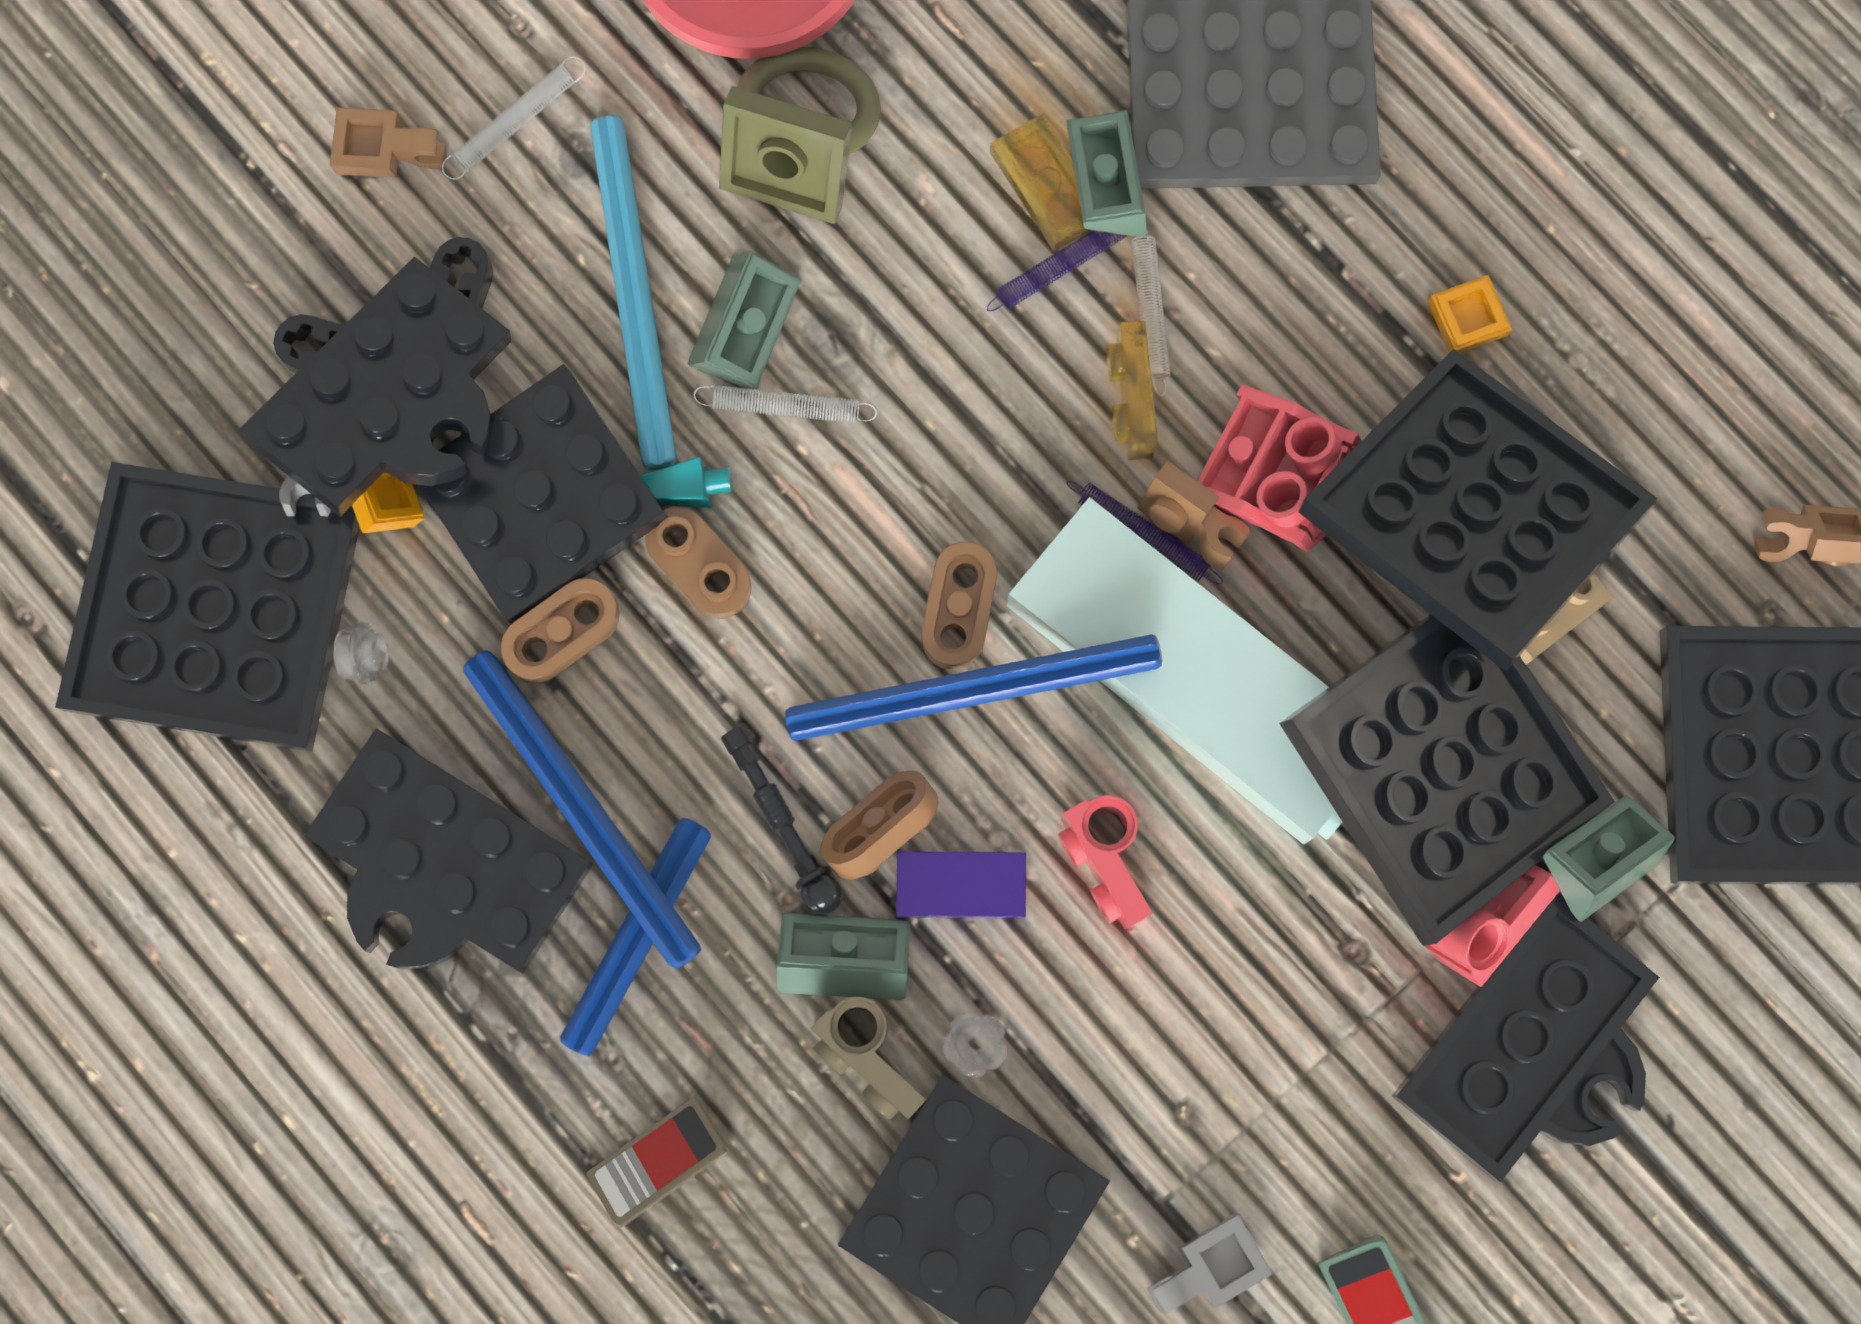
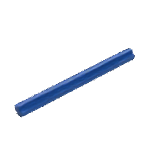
[785,634,1162,741]
[463,650,701,969]

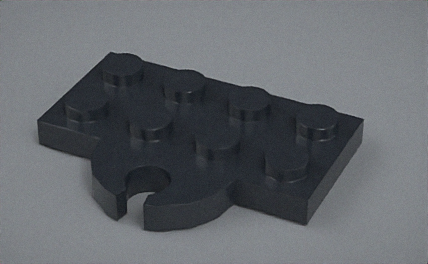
[239,257,511,517]
[304,728,594,974]
[1392,894,1660,1182]

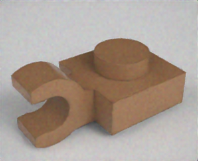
[329,107,447,178]
[1137,460,1251,570]
[1754,505,1861,566]

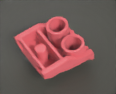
[1197,384,1362,552]

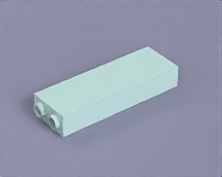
[1007,497,1342,845]

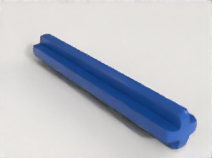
[560,818,711,1056]

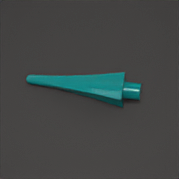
[641,456,733,508]

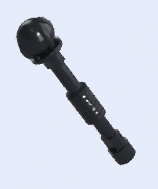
[721,726,843,915]

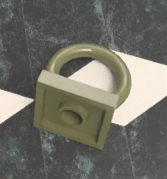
[719,47,881,224]

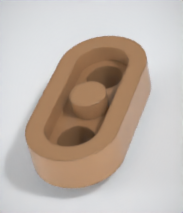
[645,507,752,619]
[921,542,997,670]
[501,578,620,683]
[821,770,939,879]

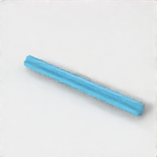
[590,115,677,470]

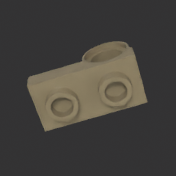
[811,997,926,1120]

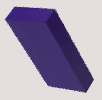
[896,852,1026,919]

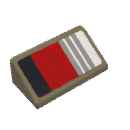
[586,1096,732,1229]

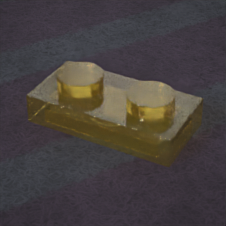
[990,113,1091,252]
[1106,321,1158,460]

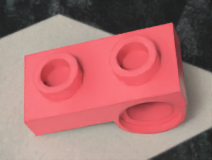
[1057,795,1153,931]
[1425,865,1560,987]

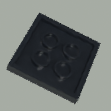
[419,364,668,624]
[838,1074,1110,1324]

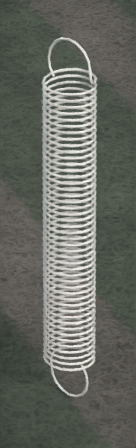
[442,56,585,180]
[1131,231,1170,396]
[694,385,877,423]

